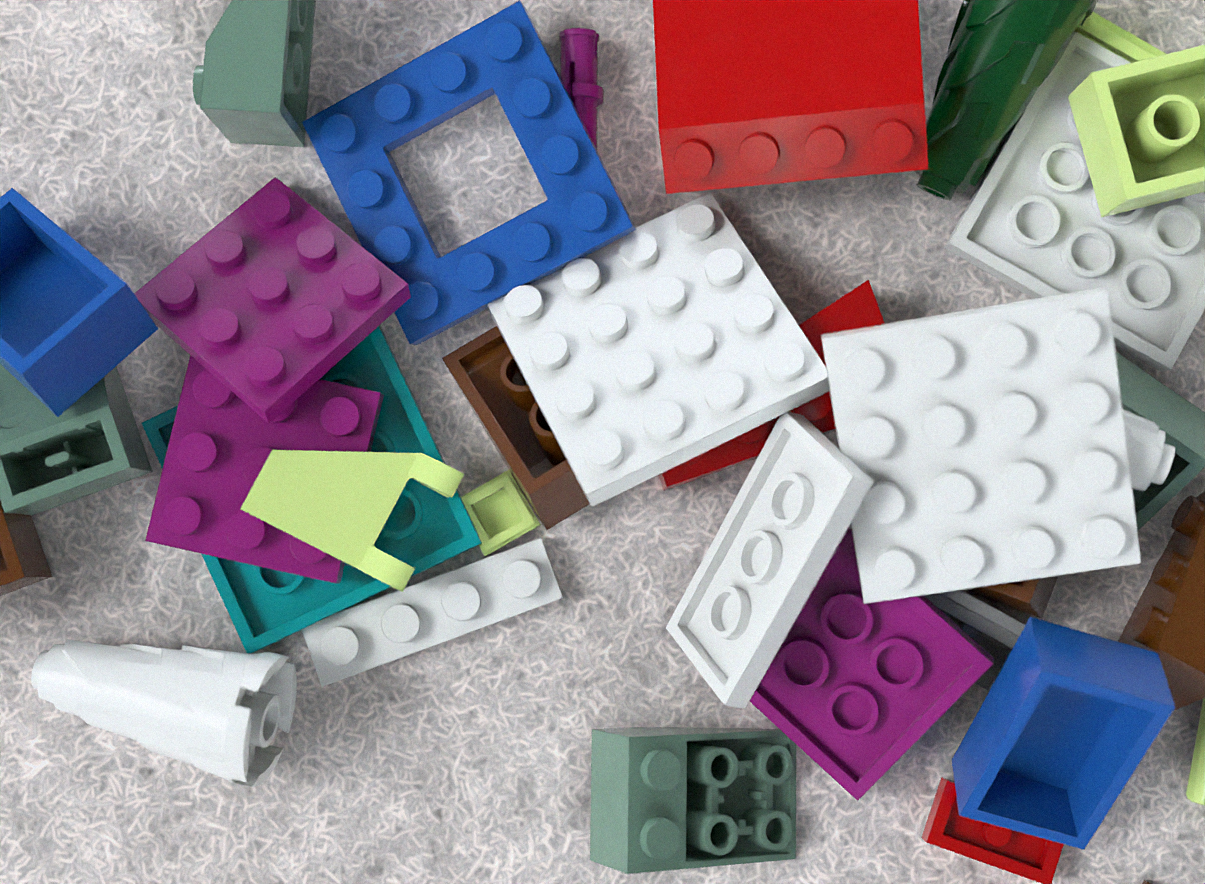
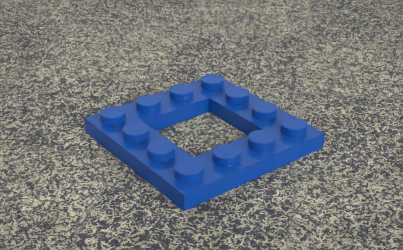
[302,0,637,346]

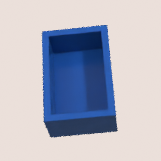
[0,188,158,417]
[952,617,1175,849]

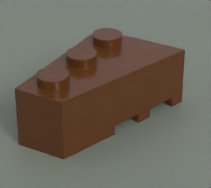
[1118,491,1205,711]

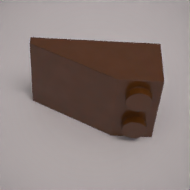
[442,326,590,530]

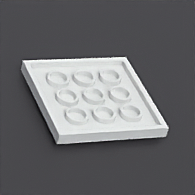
[944,32,1205,372]
[487,192,830,507]
[821,288,1141,604]

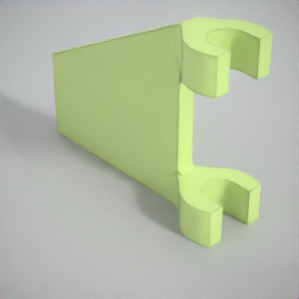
[241,450,464,592]

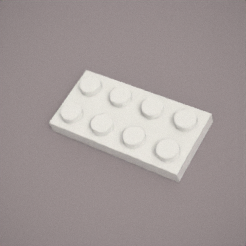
[666,411,874,709]

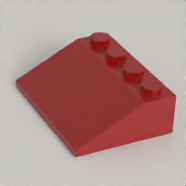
[653,0,928,194]

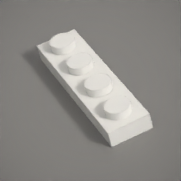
[302,538,563,687]

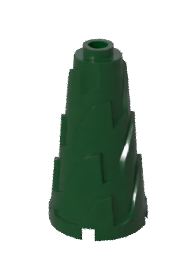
[915,0,1098,201]

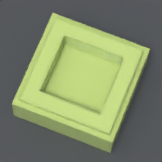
[461,470,541,556]

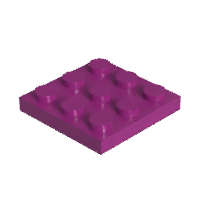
[134,177,411,424]
[145,355,384,583]
[750,528,993,801]

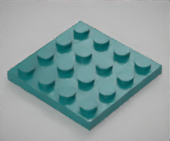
[141,325,482,654]

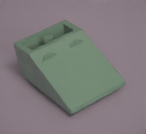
[0,364,153,515]
[590,727,796,874]

